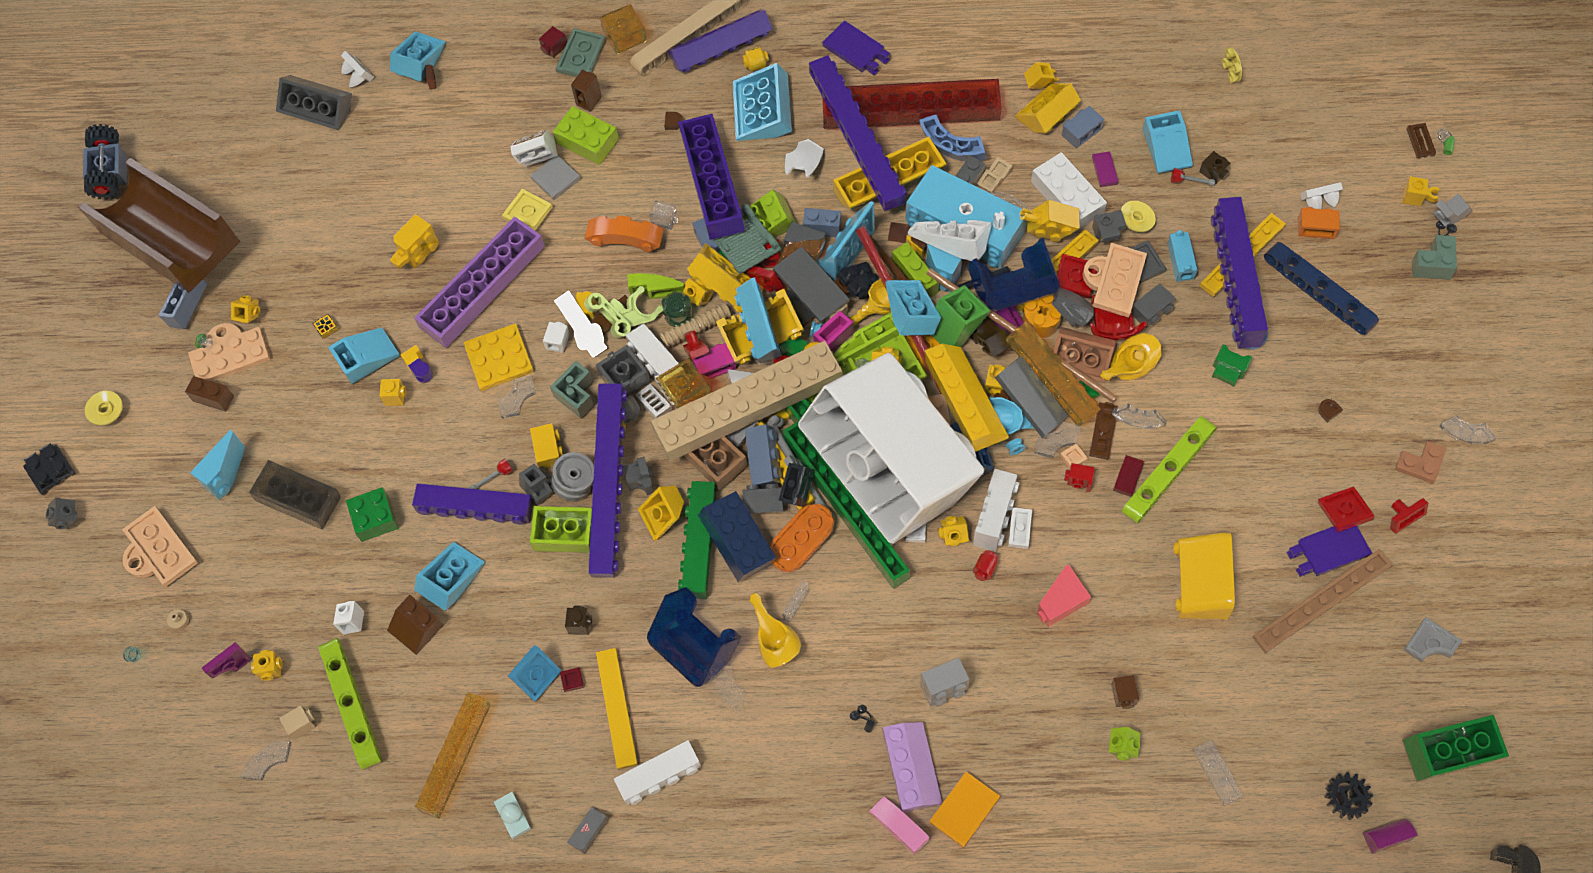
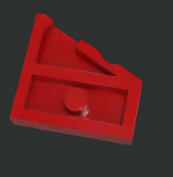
[746,266,786,293]

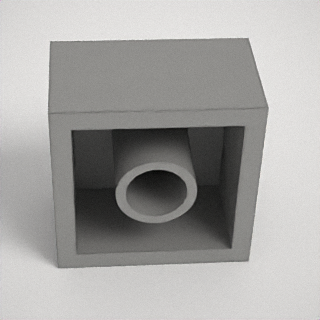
[920,657,969,707]

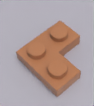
[1395,441,1446,484]

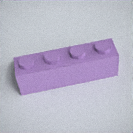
[882,722,942,813]

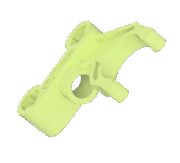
[584,286,663,339]

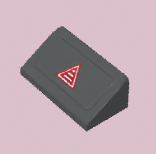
[567,807,608,854]

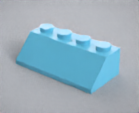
[735,277,781,363]

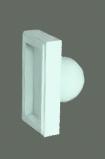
[494,792,531,839]

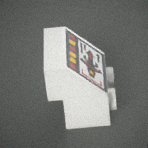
[510,130,558,167]

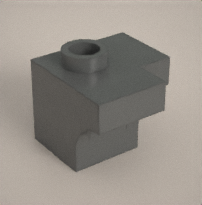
[1092,210,1127,242]
[623,456,654,495]
[519,464,553,505]

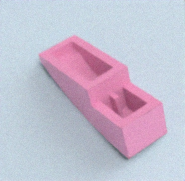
[869,797,929,855]

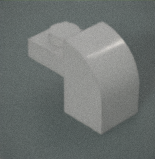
[1434,194,1473,227]

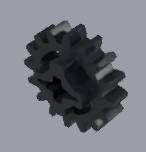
[1324,772,1373,820]

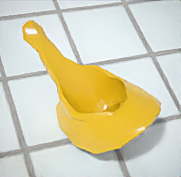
[849,277,896,327]
[1100,333,1161,380]
[750,592,801,668]

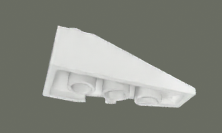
[908,220,991,261]

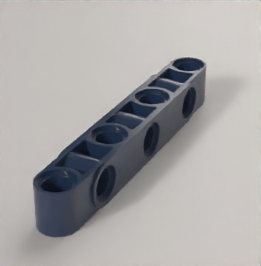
[1264,242,1379,335]

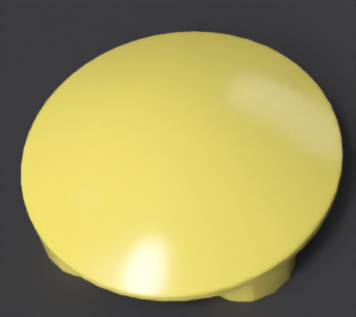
[1222,47,1242,83]

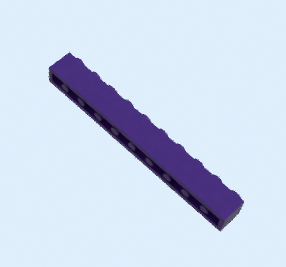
[809,55,906,211]
[588,384,627,578]

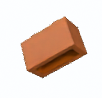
[1298,207,1340,239]

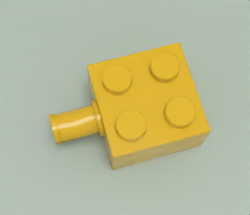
[1020,200,1079,242]

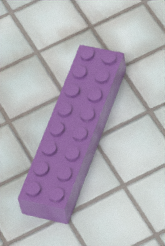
[414,216,545,348]

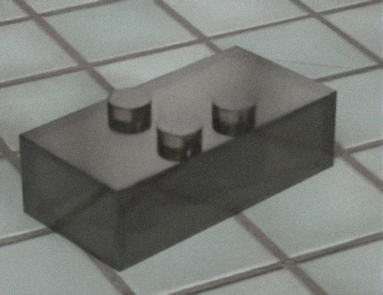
[249,460,341,530]

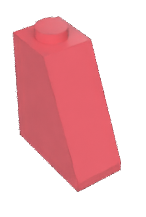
[1037,564,1091,627]

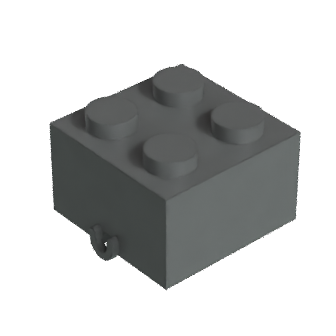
[596,345,650,396]

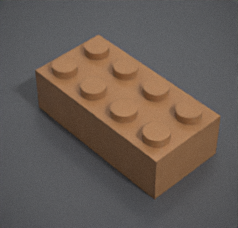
[683,436,747,491]

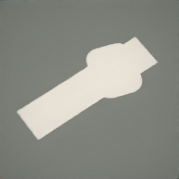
[554,291,607,358]

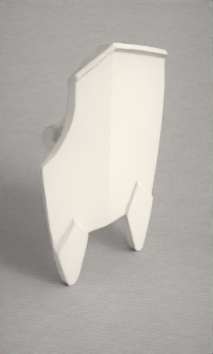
[785,139,824,178]

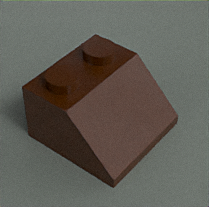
[387,595,444,655]

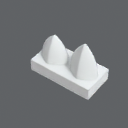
[341,51,374,87]
[1300,182,1343,209]

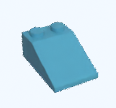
[390,31,446,81]
[886,280,941,335]
[190,430,245,500]
[414,542,485,611]

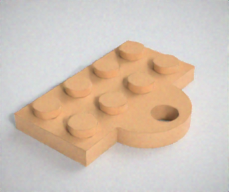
[1083,243,1147,318]
[188,323,271,381]
[122,506,198,587]

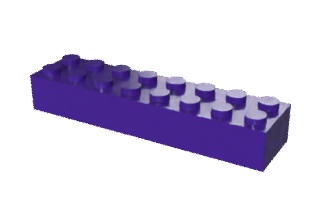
[678,113,745,240]
[1211,197,1268,349]

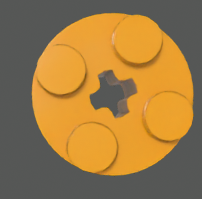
[1023,293,1062,338]

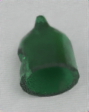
[661,291,694,327]

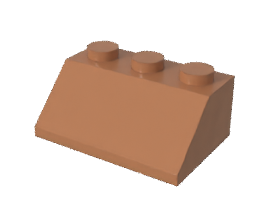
[1049,327,1116,382]

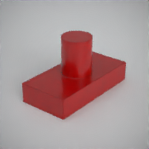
[683,330,709,359]
[1390,498,1429,534]

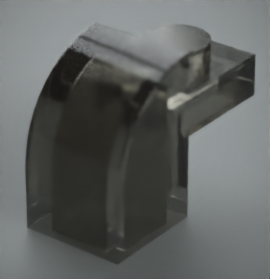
[1490,844,1541,873]

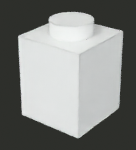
[543,322,570,353]

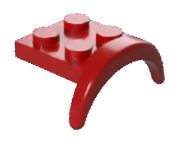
[1090,295,1147,341]

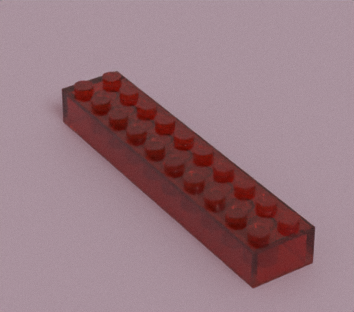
[822,78,1002,129]

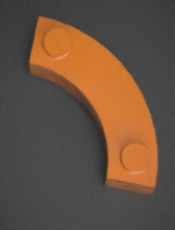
[584,215,664,252]

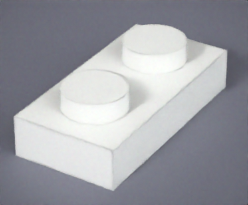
[1008,508,1032,549]

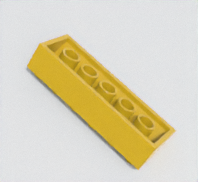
[833,137,946,209]
[925,344,1009,452]

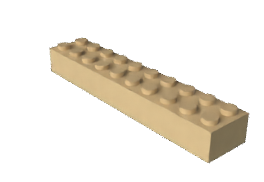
[651,341,843,462]

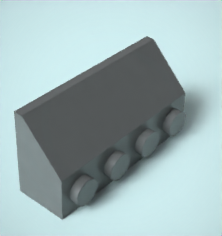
[276,75,352,130]

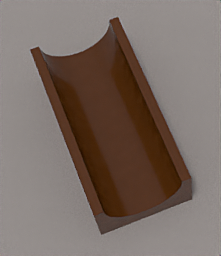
[78,158,240,293]

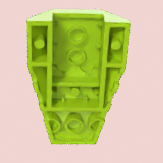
[808,313,927,404]

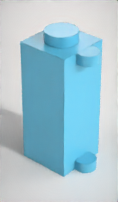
[1167,230,1197,282]

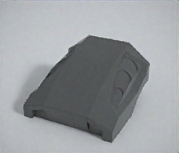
[1052,286,1094,327]

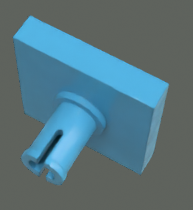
[508,645,561,701]

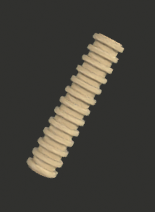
[660,302,731,349]

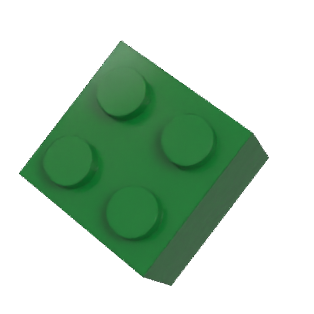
[346,487,399,542]

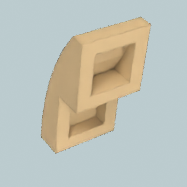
[977,157,1013,193]

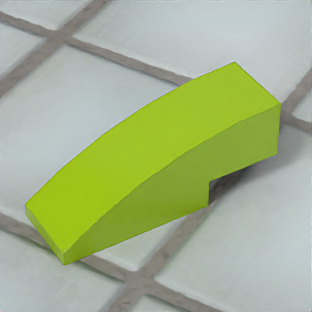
[627,273,684,300]

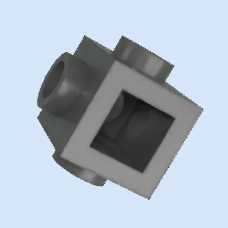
[46,498,77,529]

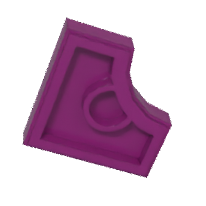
[202,642,252,678]

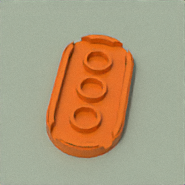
[769,504,834,572]

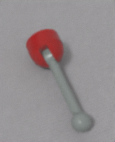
[1171,168,1215,186]
[470,458,513,489]

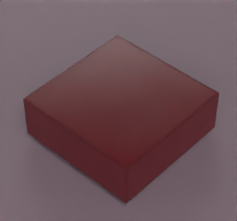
[560,667,584,692]

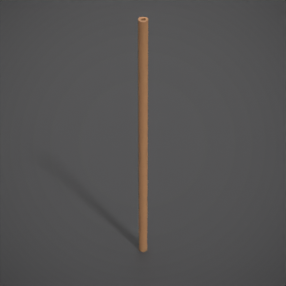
[926,268,1117,403]

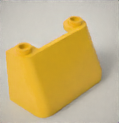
[716,289,804,365]
[1173,533,1235,620]

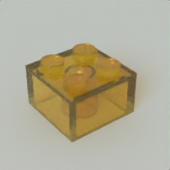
[600,4,647,54]
[656,358,711,409]

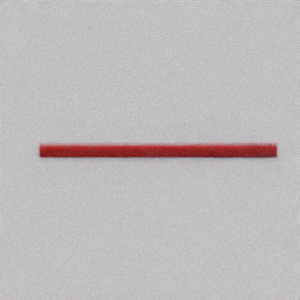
[856,226,942,394]

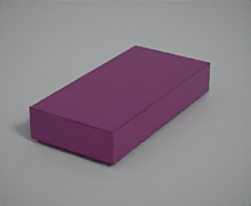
[1092,151,1118,187]

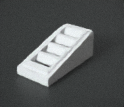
[635,384,673,419]

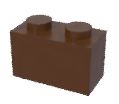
[571,69,602,112]
[185,376,234,412]

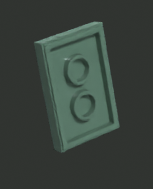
[555,28,606,77]

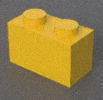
[530,423,564,469]

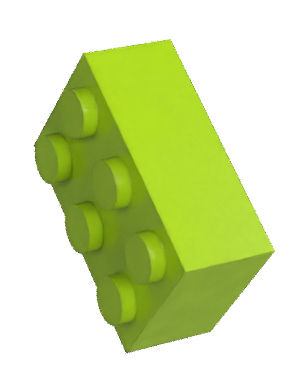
[553,106,619,165]
[530,506,592,553]

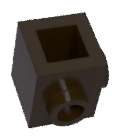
[1199,151,1231,184]
[565,605,592,635]

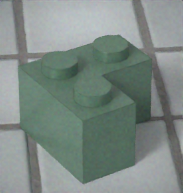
[1412,235,1457,280]
[550,361,593,418]

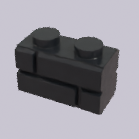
[779,463,815,507]

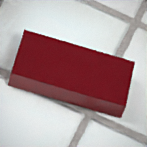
[1113,455,1144,497]

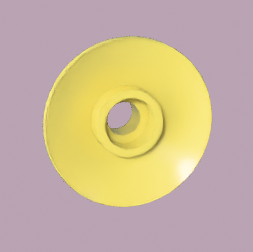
[1121,201,1156,232]
[85,391,123,426]

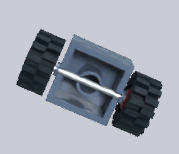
[83,124,127,199]

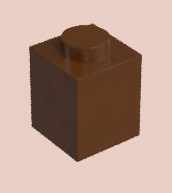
[1111,675,1139,709]

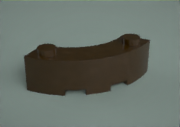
[970,294,1012,357]

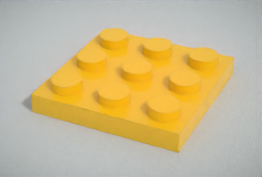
[463,323,534,391]

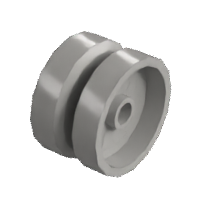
[551,452,594,502]

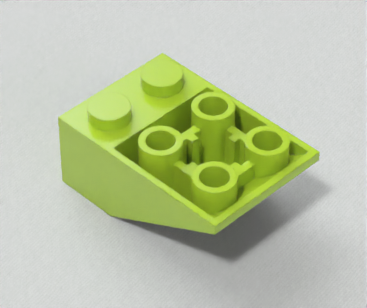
[742,189,797,237]

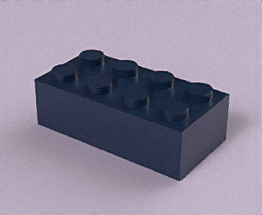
[698,491,776,582]

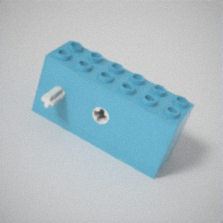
[905,165,1027,269]

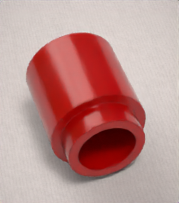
[973,550,999,581]

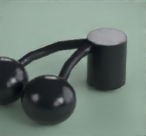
[1436,221,1457,236]
[850,704,875,733]

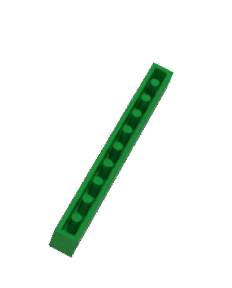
[782,421,910,589]

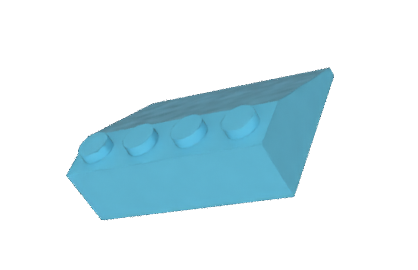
[733,63,792,141]
[817,201,875,281]

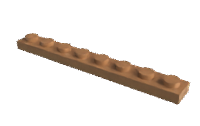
[1252,549,1393,654]

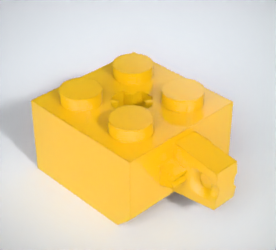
[390,214,439,269]

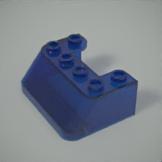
[967,238,1059,312]
[647,587,742,687]

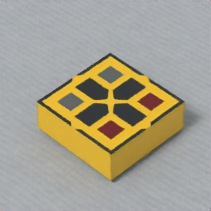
[312,314,339,339]

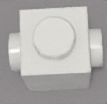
[333,601,364,635]

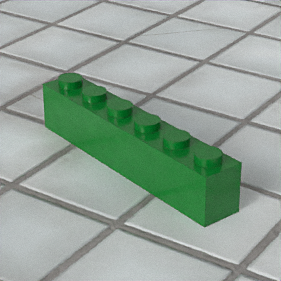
[678,481,716,599]

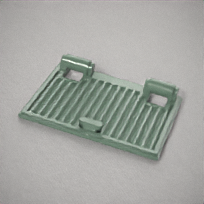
[705,204,781,274]

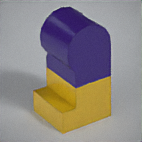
[400,345,432,383]

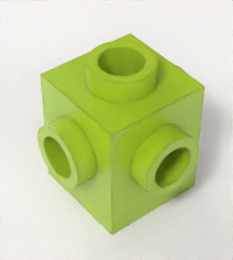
[1108,727,1141,761]

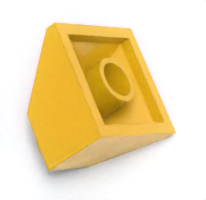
[638,486,684,541]

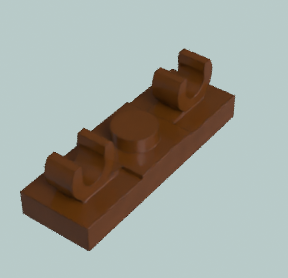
[1089,402,1118,460]

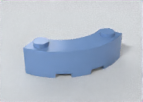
[919,115,987,162]

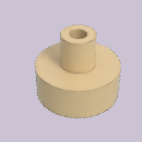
[167,610,189,631]

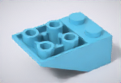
[1142,110,1193,174]
[328,328,400,384]

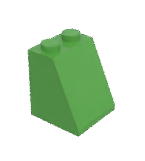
[932,285,990,347]

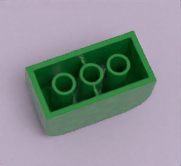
[1402,715,1509,782]

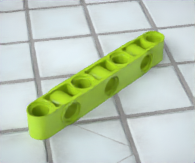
[1121,416,1217,524]
[318,638,382,770]

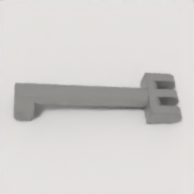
[767,415,803,467]

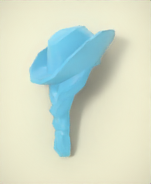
[988,397,1034,435]

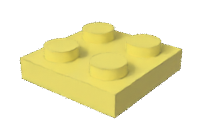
[502,189,553,231]

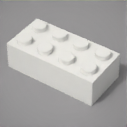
[1031,152,1107,232]

